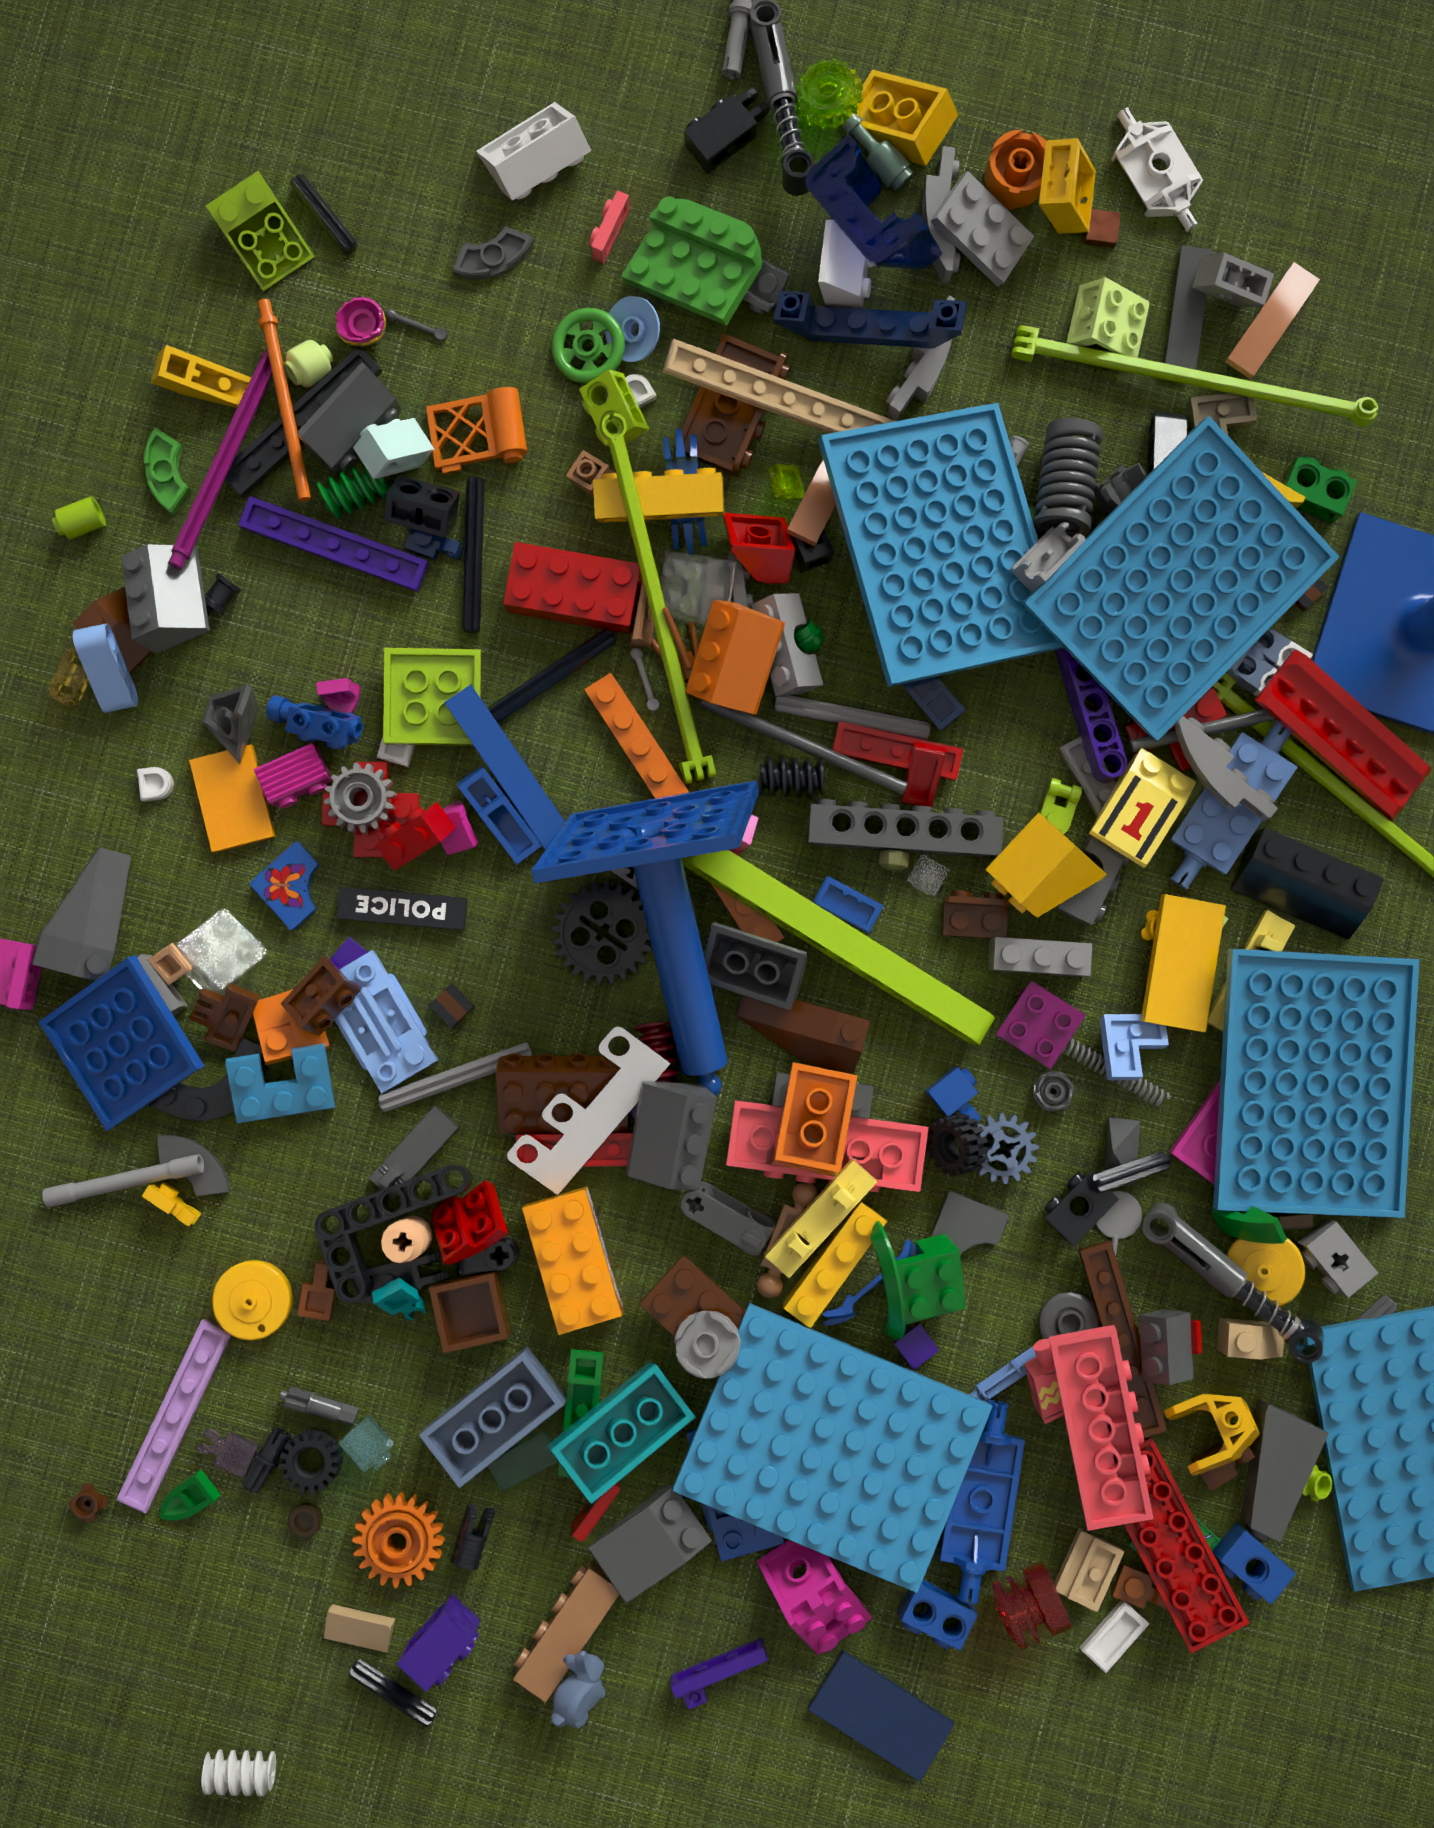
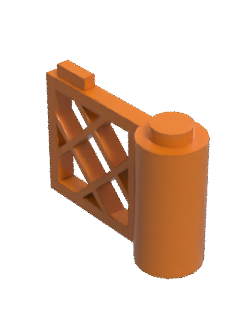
[426,387,528,475]

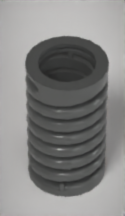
[1033,418,1104,538]

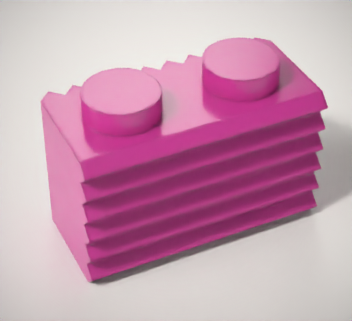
[254,743,333,809]

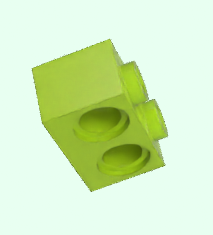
[579,369,649,447]

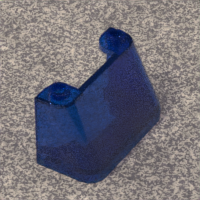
[806,134,943,270]

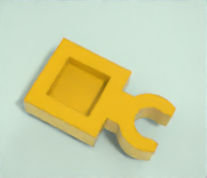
[142,1182,202,1226]

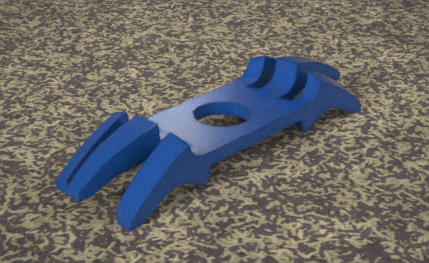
[662,429,707,554]
[823,1239,916,1326]

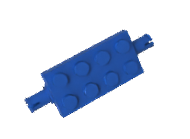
[939,1400,1025,1604]

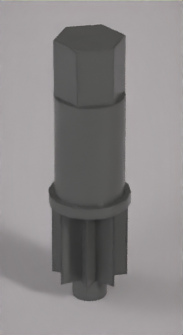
[279,1387,359,1426]

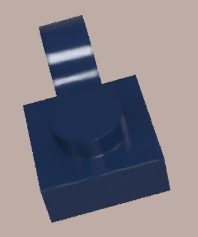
[404,528,464,561]

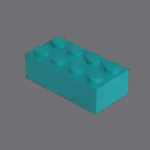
[547,1362,695,1504]

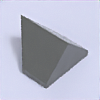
[201,685,259,764]

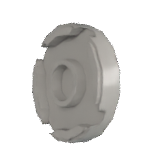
[675,1311,741,1378]

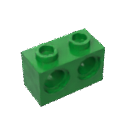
[1282,456,1357,524]

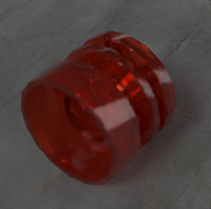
[991,1561,1072,1651]

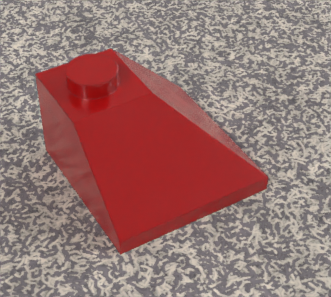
[723,513,795,584]

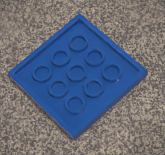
[39,955,204,1131]

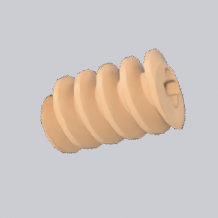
[381,1215,433,1264]

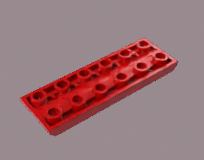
[1254,650,1431,821]
[1123,1437,1250,1653]

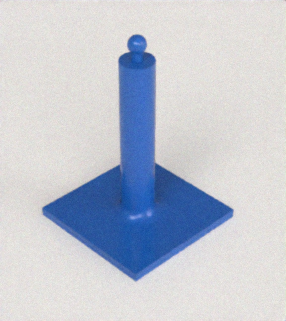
[1311,512,1434,735]
[531,780,759,1096]

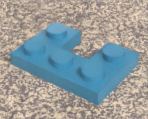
[225,1043,335,1123]

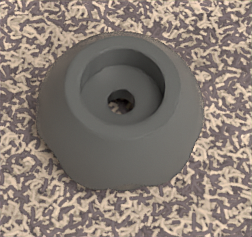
[1033,1071,1074,1111]

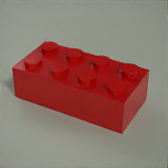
[503,542,642,634]

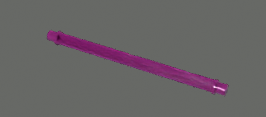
[168,347,282,570]

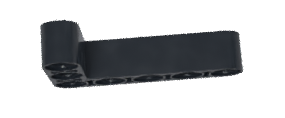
[314,1164,473,1303]

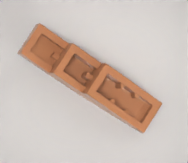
[1225,262,1320,379]
[787,461,836,547]

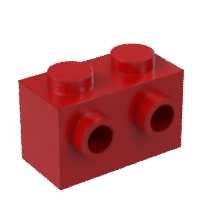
[375,802,456,871]

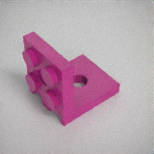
[757,1540,872,1655]

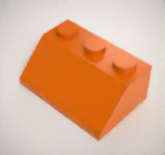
[685,600,786,714]

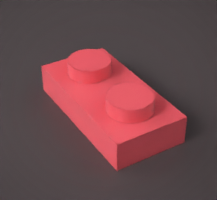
[589,190,630,264]

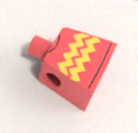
[1024,1339,1064,1424]

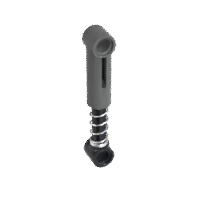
[750,0,814,196]
[1143,1203,1324,1363]

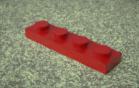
[832,721,964,781]
[516,1133,633,1166]

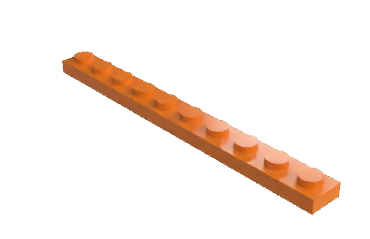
[584,673,784,943]

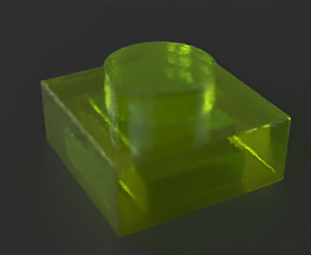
[768,464,805,500]

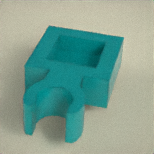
[372,1278,426,1320]

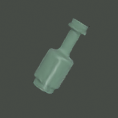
[842,113,914,192]

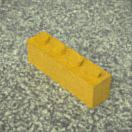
[593,468,725,523]
[782,1201,888,1328]

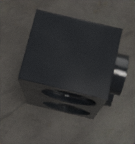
[384,475,460,538]

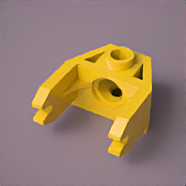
[1164,1394,1260,1476]

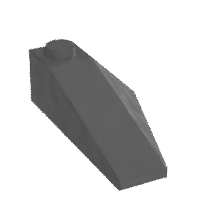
[31,847,131,981]

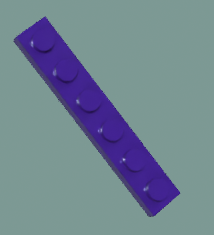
[238,496,429,593]

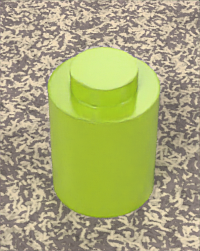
[52,496,106,540]

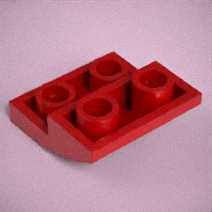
[430,1180,509,1265]

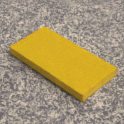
[1141,894,1226,1032]

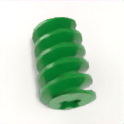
[316,464,389,518]

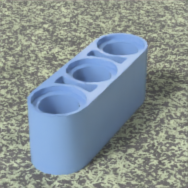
[73,624,138,713]

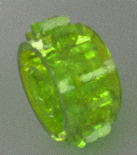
[795,58,863,129]

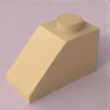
[1217,1318,1284,1359]

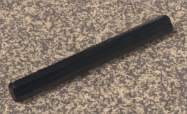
[462,477,484,633]
[488,628,616,723]

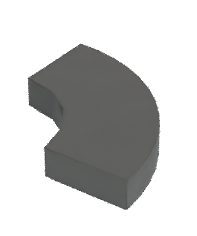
[452,226,534,280]
[157,1135,231,1196]

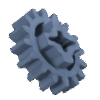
[975,1113,1039,1184]

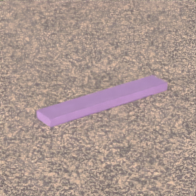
[116,1319,231,1514]

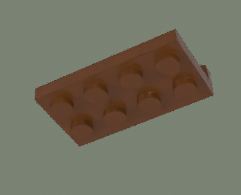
[674,333,791,477]
[496,1053,628,1133]

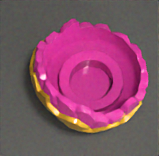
[336,297,386,346]

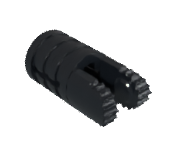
[450,1504,495,1570]

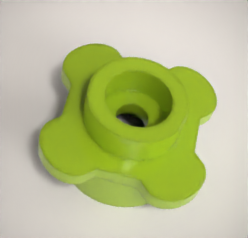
[1302,1465,1332,1502]

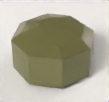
[878,849,909,871]

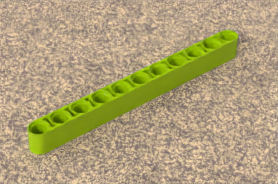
[682,850,995,1046]

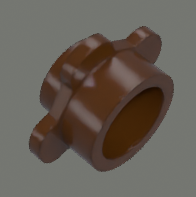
[68,1483,109,1523]

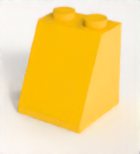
[985,813,1107,917]

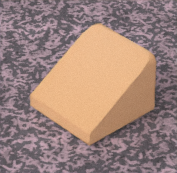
[148,943,193,986]

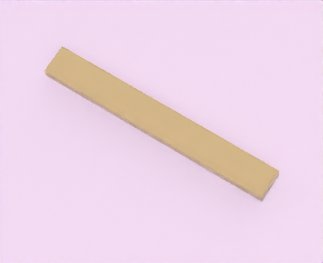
[663,339,895,434]

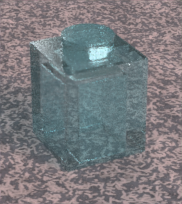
[338,1414,394,1473]

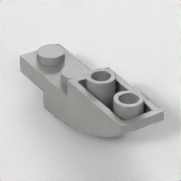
[922,146,960,284]
[886,295,955,421]
[1174,716,1278,822]

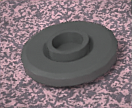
[1039,1292,1100,1339]

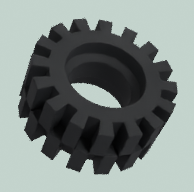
[927,1114,988,1177]
[279,1428,343,1493]

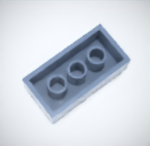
[419,1346,567,1488]

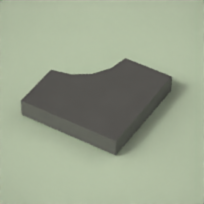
[930,1190,1009,1256]

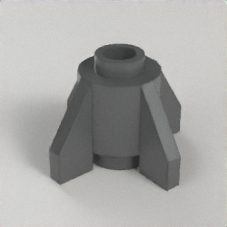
[1092,463,1146,514]

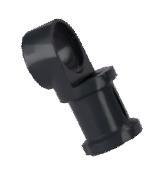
[204,573,241,616]

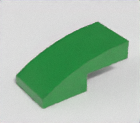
[1211,1206,1287,1244]

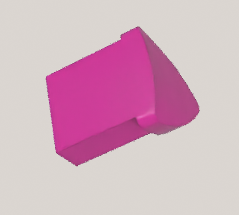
[316,678,361,719]
[441,801,478,855]

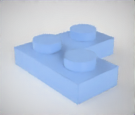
[1099,1014,1169,1080]

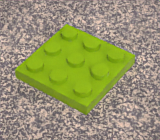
[383,648,481,746]

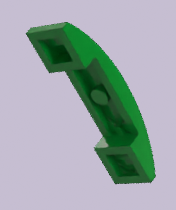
[558,1349,604,1478]

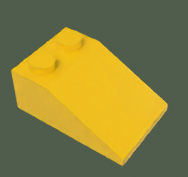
[840,70,958,166]

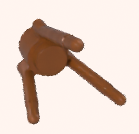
[651,607,699,683]

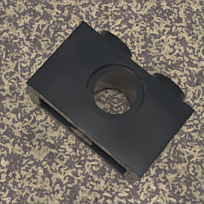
[1042,1171,1119,1246]

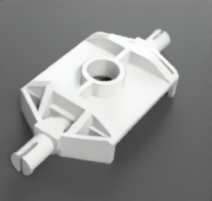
[1112,107,1203,232]

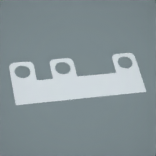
[507,1027,670,1195]

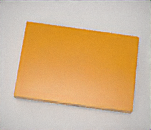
[189,744,276,853]

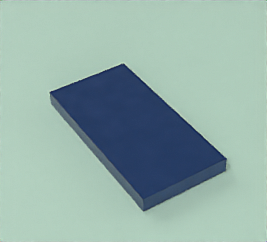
[808,1649,955,1782]

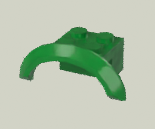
[870,1221,966,1341]

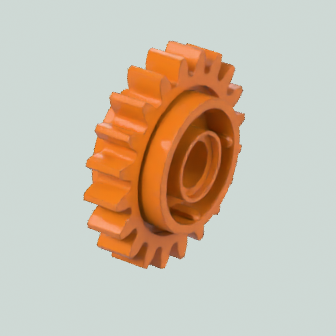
[352,1492,445,1588]

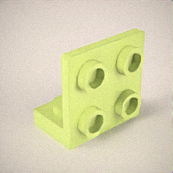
[1066,277,1149,358]

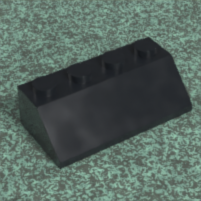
[1230,828,1385,940]

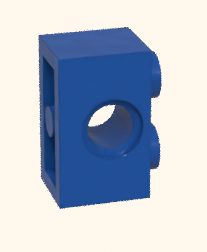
[1212,1522,1296,1604]

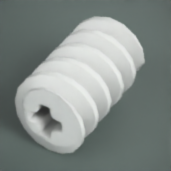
[201,1749,276,1797]

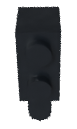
[684,87,770,174]

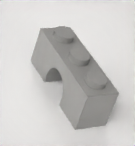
[752,593,823,696]
[988,937,1092,977]

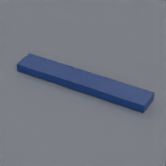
[444,684,565,850]

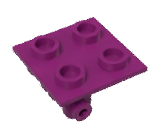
[996,981,1086,1069]

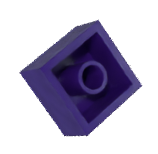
[397,1594,480,1692]

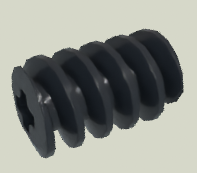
[758,756,824,799]

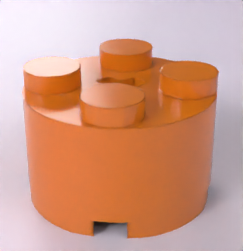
[984,130,1046,210]

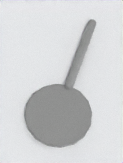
[1096,1190,1142,1256]

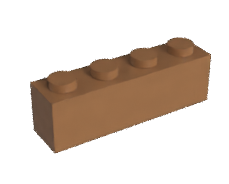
[513,1559,619,1703]

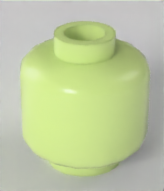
[284,340,333,388]

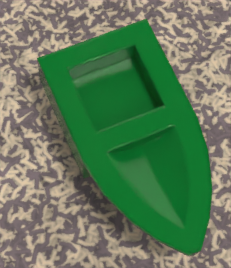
[159,1469,221,1521]

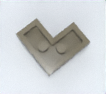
[1187,393,1257,435]

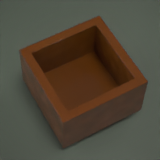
[429,1271,512,1354]

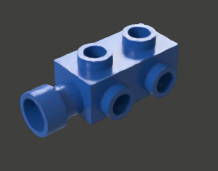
[266,695,363,749]

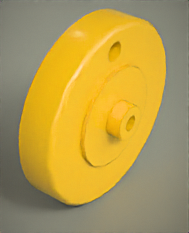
[1226,1238,1305,1307]
[212,1260,293,1341]

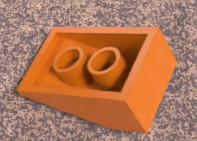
[771,1062,858,1177]

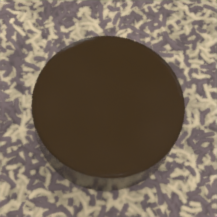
[288,1502,323,1538]

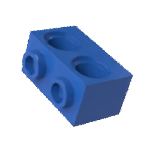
[898,1579,978,1651]

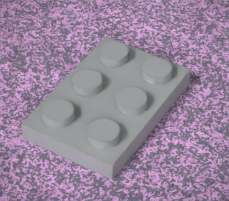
[930,171,1034,286]

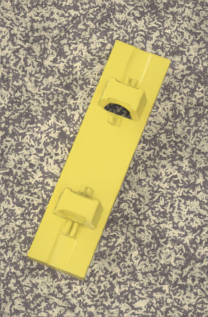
[1207,910,1295,1032]
[765,1158,877,1278]

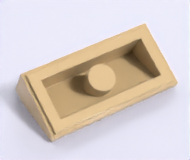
[324,1604,395,1653]

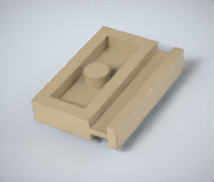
[1052,1528,1124,1612]

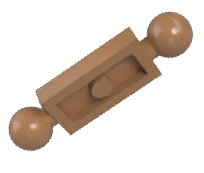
[757,1182,818,1299]

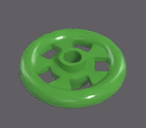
[551,308,625,384]

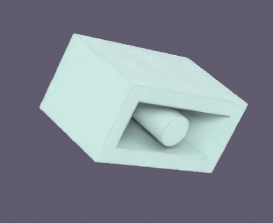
[353,418,434,479]

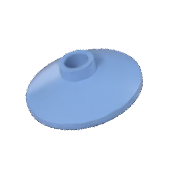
[605,296,660,362]

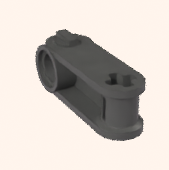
[681,1181,776,1256]

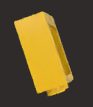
[1039,138,1096,234]

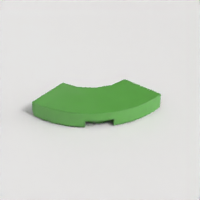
[144,427,192,516]

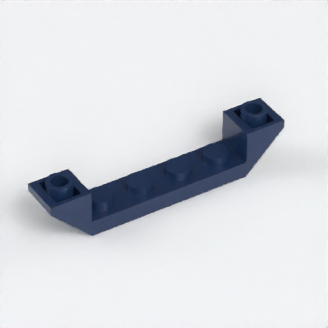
[773,291,967,349]

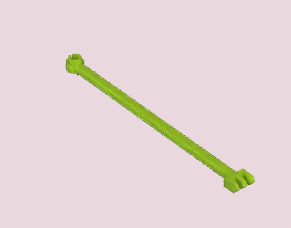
[1011,325,1379,427]
[599,413,716,785]
[1211,673,1434,878]

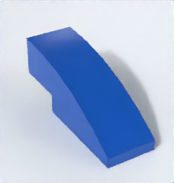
[456,765,542,864]

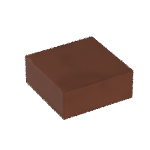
[1084,209,1121,248]

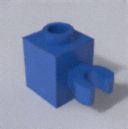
[924,1067,982,1121]

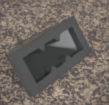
[1103,1117,1141,1185]

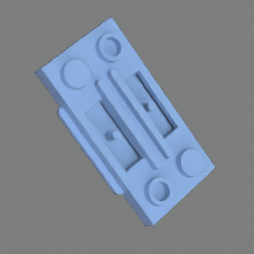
[334,950,439,1094]

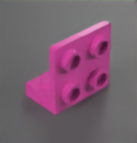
[0,939,42,1010]

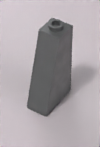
[1241,1398,1329,1542]

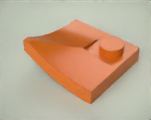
[253,989,330,1065]

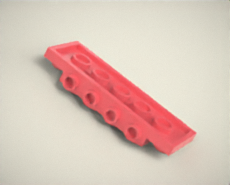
[726,1100,928,1192]
[1048,1325,1153,1531]

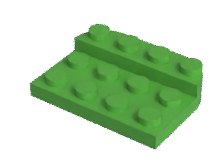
[621,196,763,326]

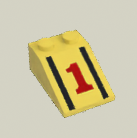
[1089,748,1196,868]

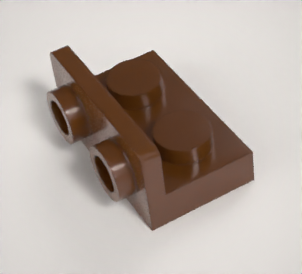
[941,890,1011,939]
[281,956,361,1035]

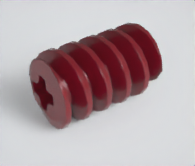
[634,1022,678,1083]

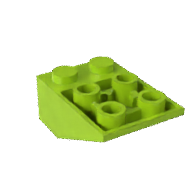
[205,171,315,291]

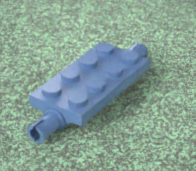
[1169,720,1298,890]

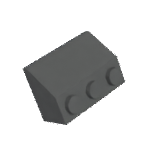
[297,362,401,477]
[121,544,210,654]
[704,922,807,1010]
[626,1081,717,1190]

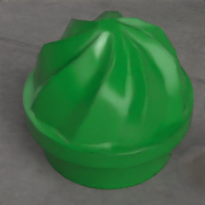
[794,619,824,653]

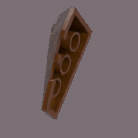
[736,995,870,1074]

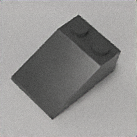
[587,1485,712,1603]

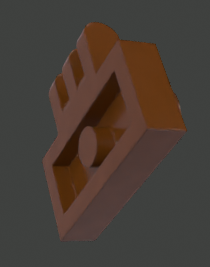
[189,983,260,1052]

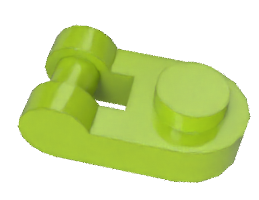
[1039,778,1082,834]

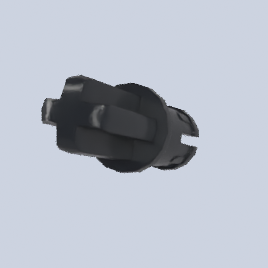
[242,1426,292,1493]

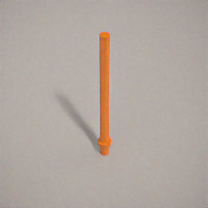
[258,299,311,502]

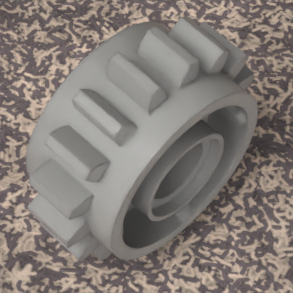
[324,763,397,834]

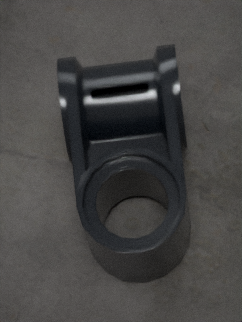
[456,1238,519,1274]

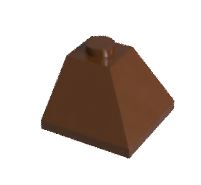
[73,587,153,674]

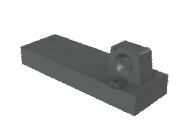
[369,1106,459,1200]

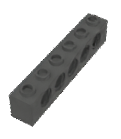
[807,799,1004,859]

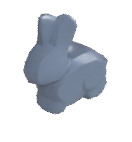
[551,1650,605,1729]

